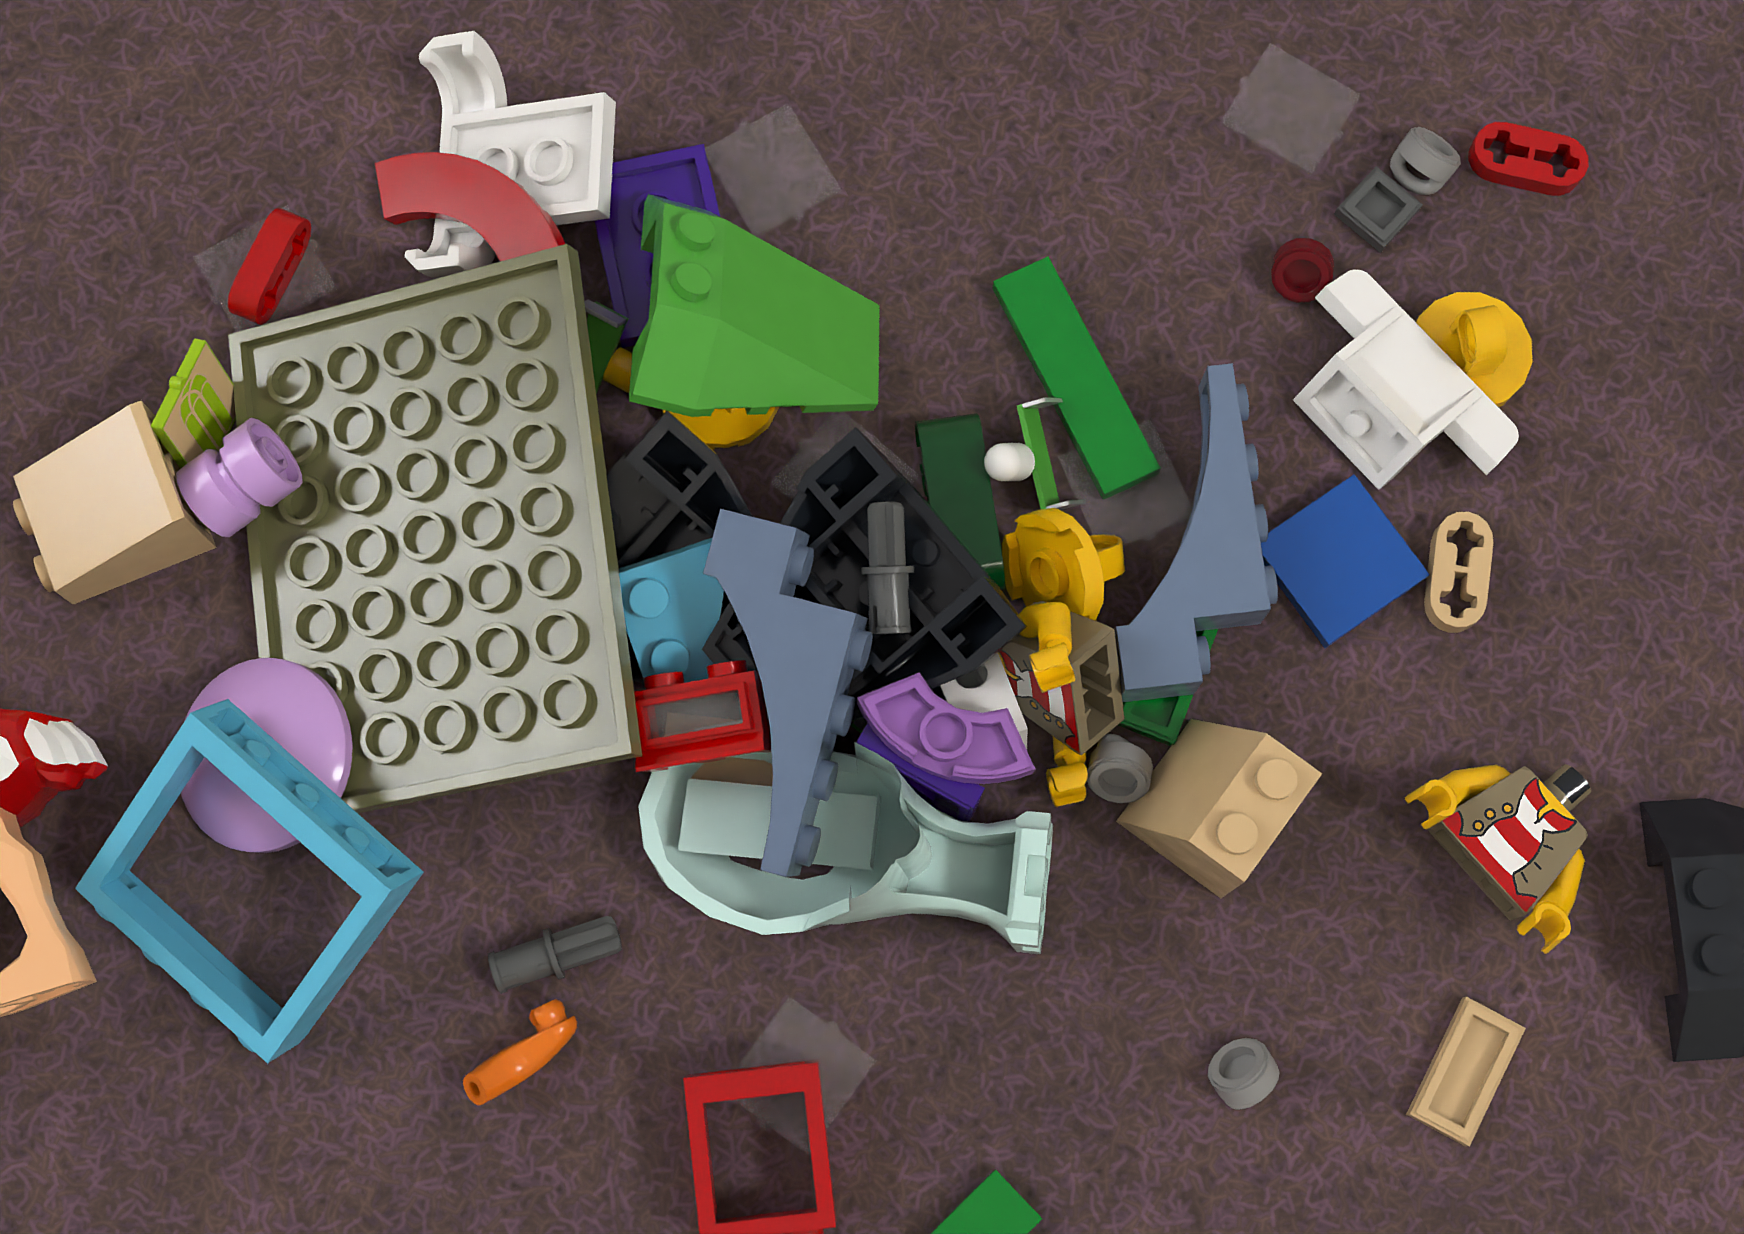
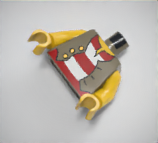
[998,601,1124,807]
[1405,764,1591,954]

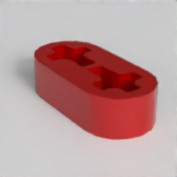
[1468,122,1589,196]
[228,208,311,325]

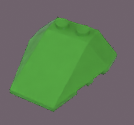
[629,194,879,417]

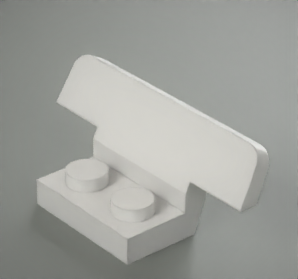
[1293,269,1519,490]

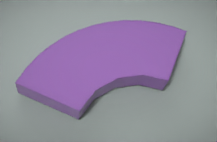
[857,673,1035,784]

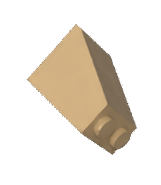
[13,401,216,604]
[1116,719,1322,898]

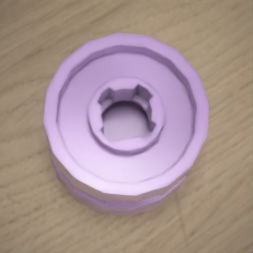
[176,418,303,537]

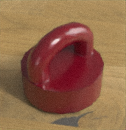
[1271,238,1334,303]

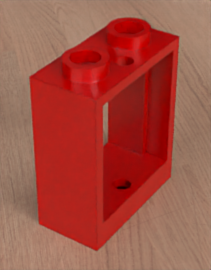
[683,1059,837,1234]

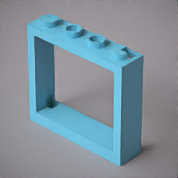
[75,699,424,1064]

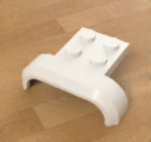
[405,31,616,278]

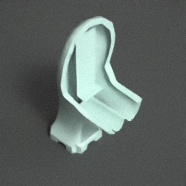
[638,720,1053,954]

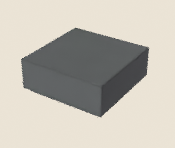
[1334,166,1423,253]

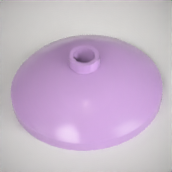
[181,658,352,853]

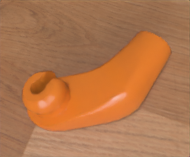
[463,999,577,1105]

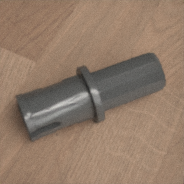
[861,502,914,634]
[488,916,622,994]

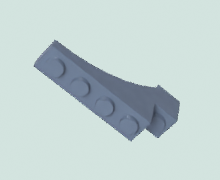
[1115,363,1278,702]
[703,509,873,877]

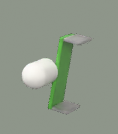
[984,397,1086,510]

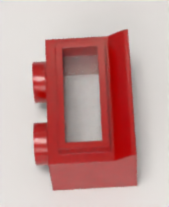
[634,660,772,772]

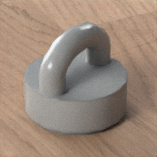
[1390,127,1461,195]
[1087,733,1153,803]
[1208,1038,1280,1110]

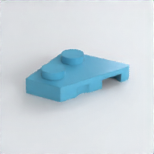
[619,537,724,683]

